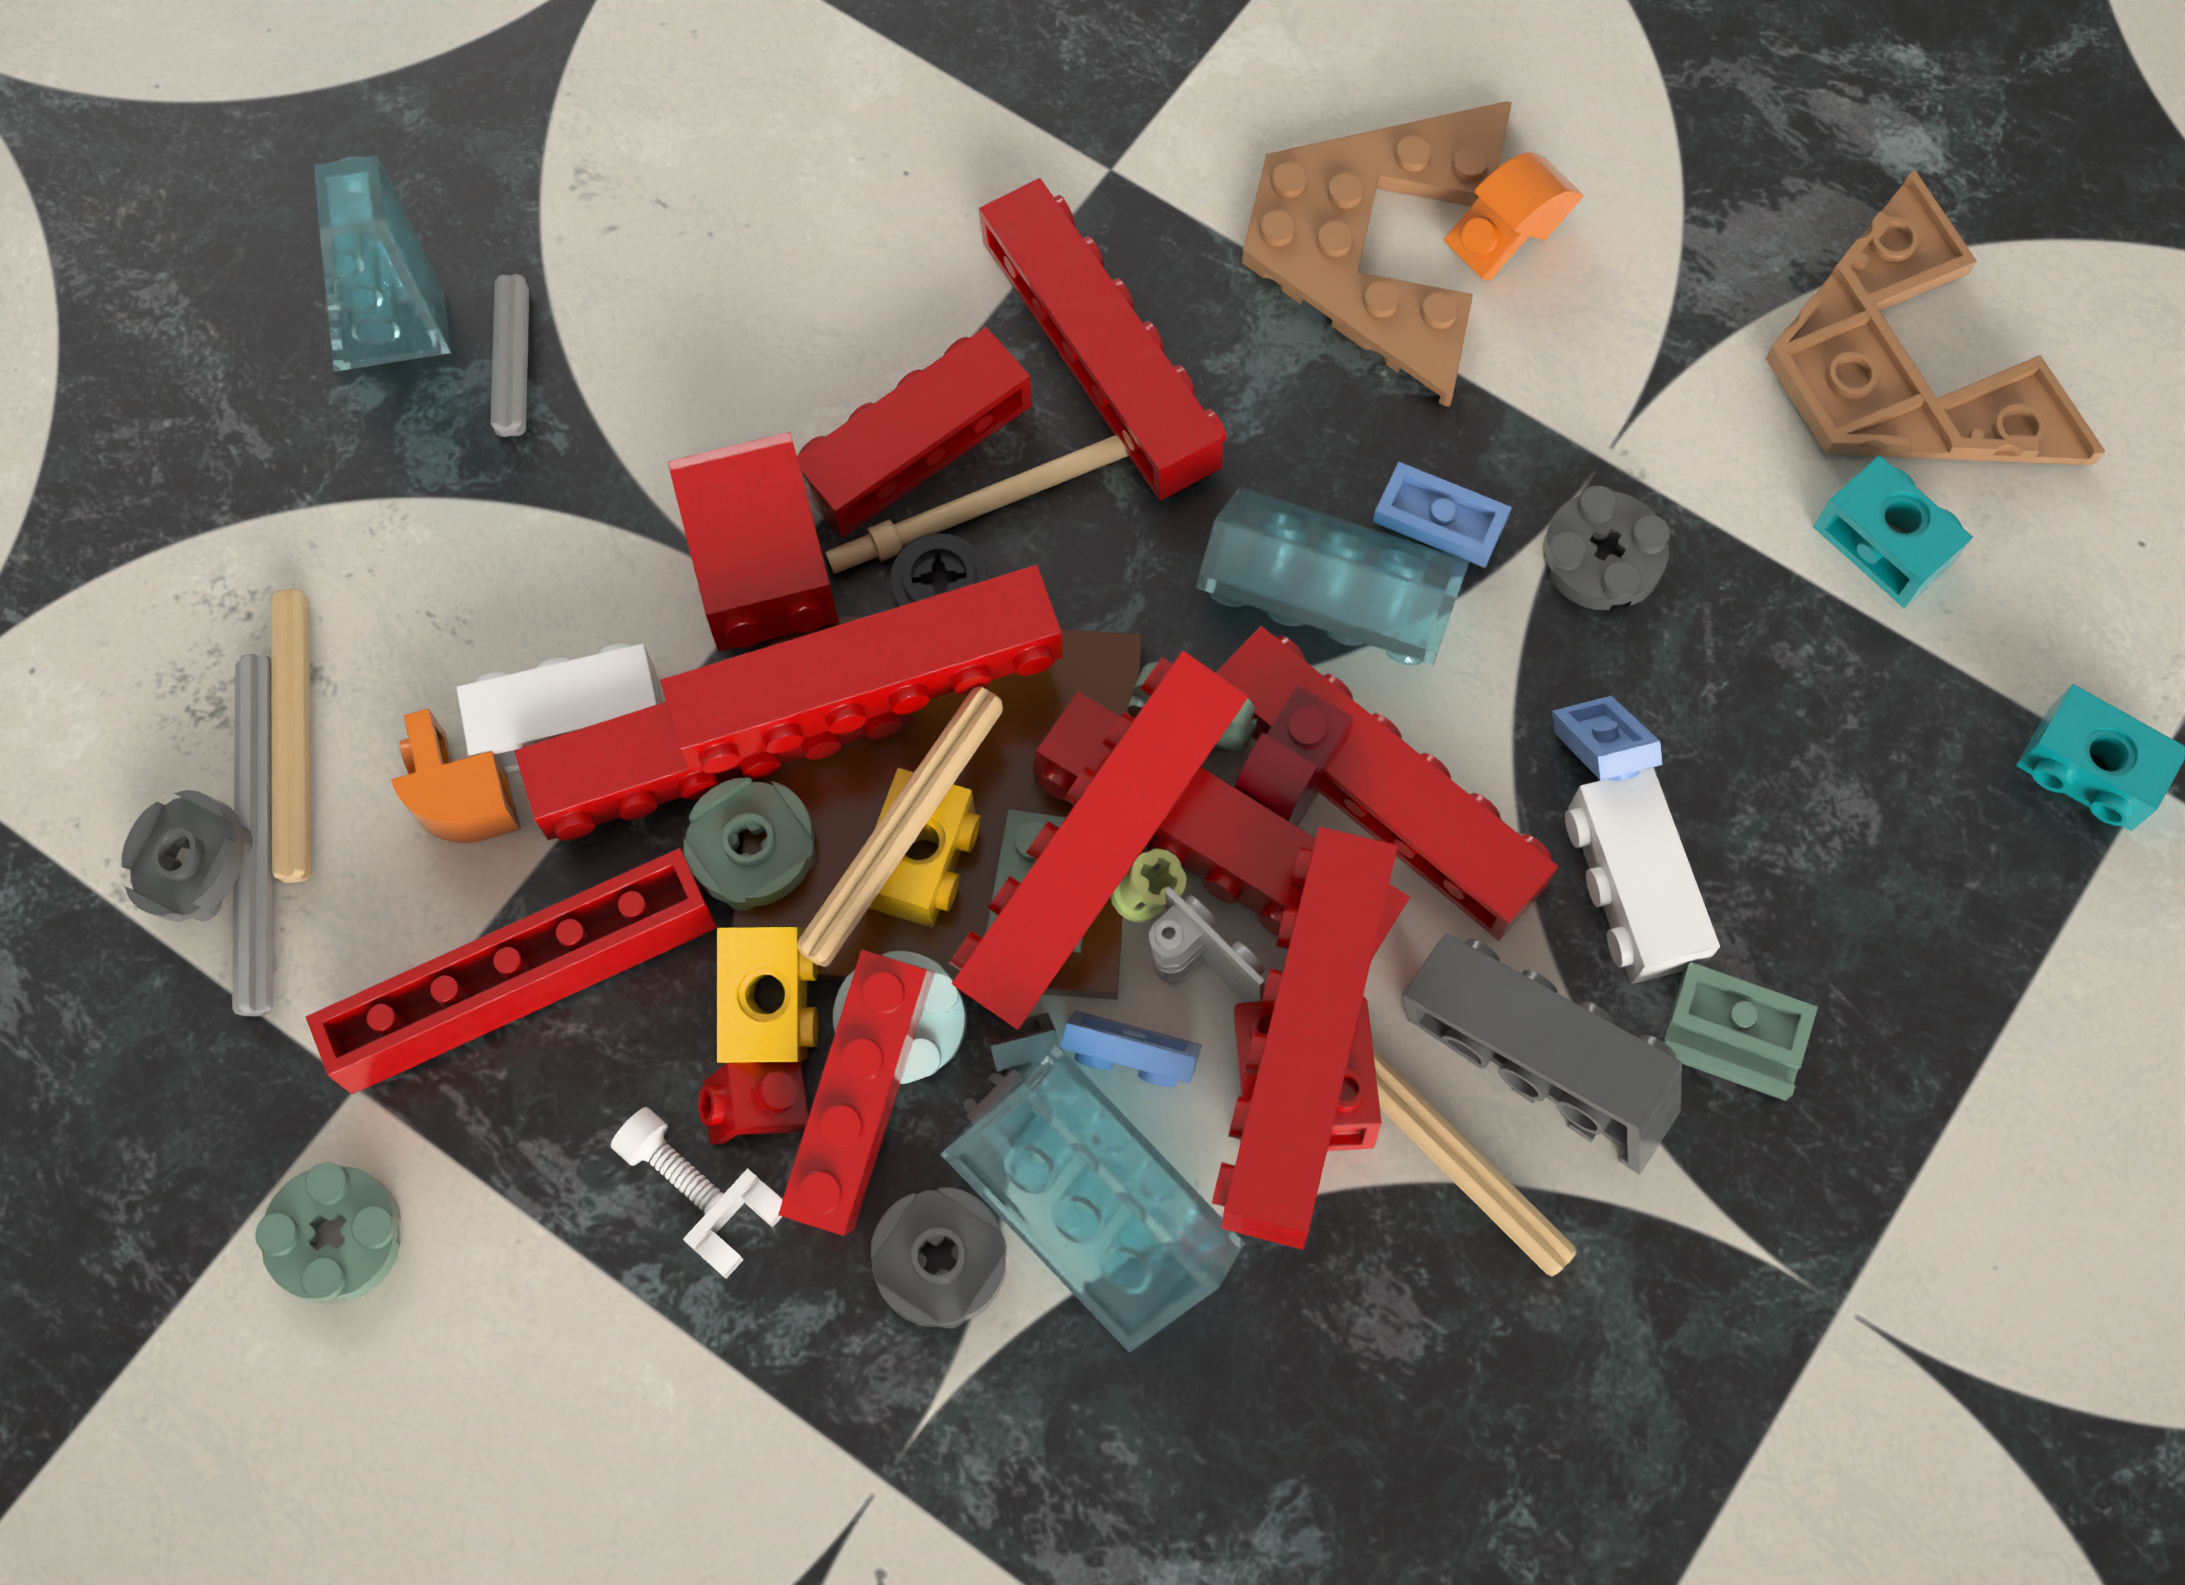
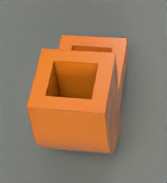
[1443,152,1584,281]
[391,708,520,843]

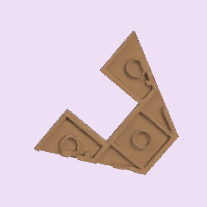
[1242,101,1512,407]
[1766,171,2106,465]

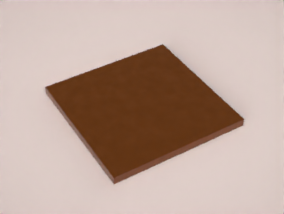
[732,616,1142,1000]

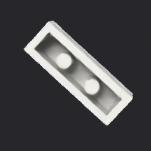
[456,643,662,773]
[1565,767,1720,985]

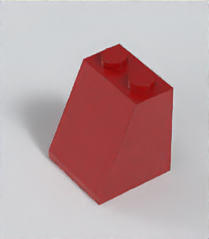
[668,432,839,652]

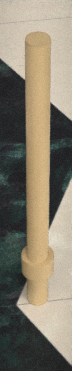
[824,435,1128,575]

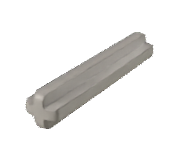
[490,274,529,437]

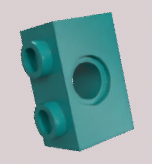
[1813,455,1973,608]
[2016,684,2185,831]

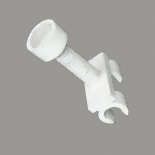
[611,1107,782,1279]

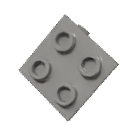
[1149,887,1265,1002]

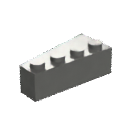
[1402,932,1682,1175]

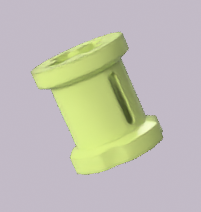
[1111,848,1187,923]

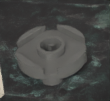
[1543,486,1670,610]
[122,790,253,922]
[871,1187,1007,1328]

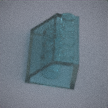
[1196,486,1469,666]
[940,1044,1245,1353]

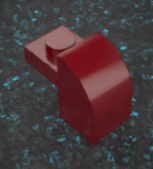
[1234,686,1354,827]

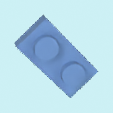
[1373,462,1512,568]
[1552,696,1663,781]
[1060,1010,1202,1087]

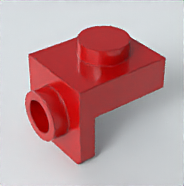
[698,1061,809,1145]

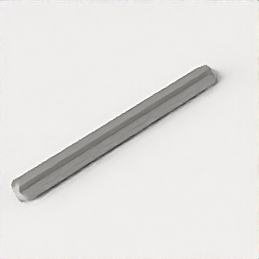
[232,654,273,1017]

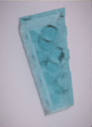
[314,155,451,372]

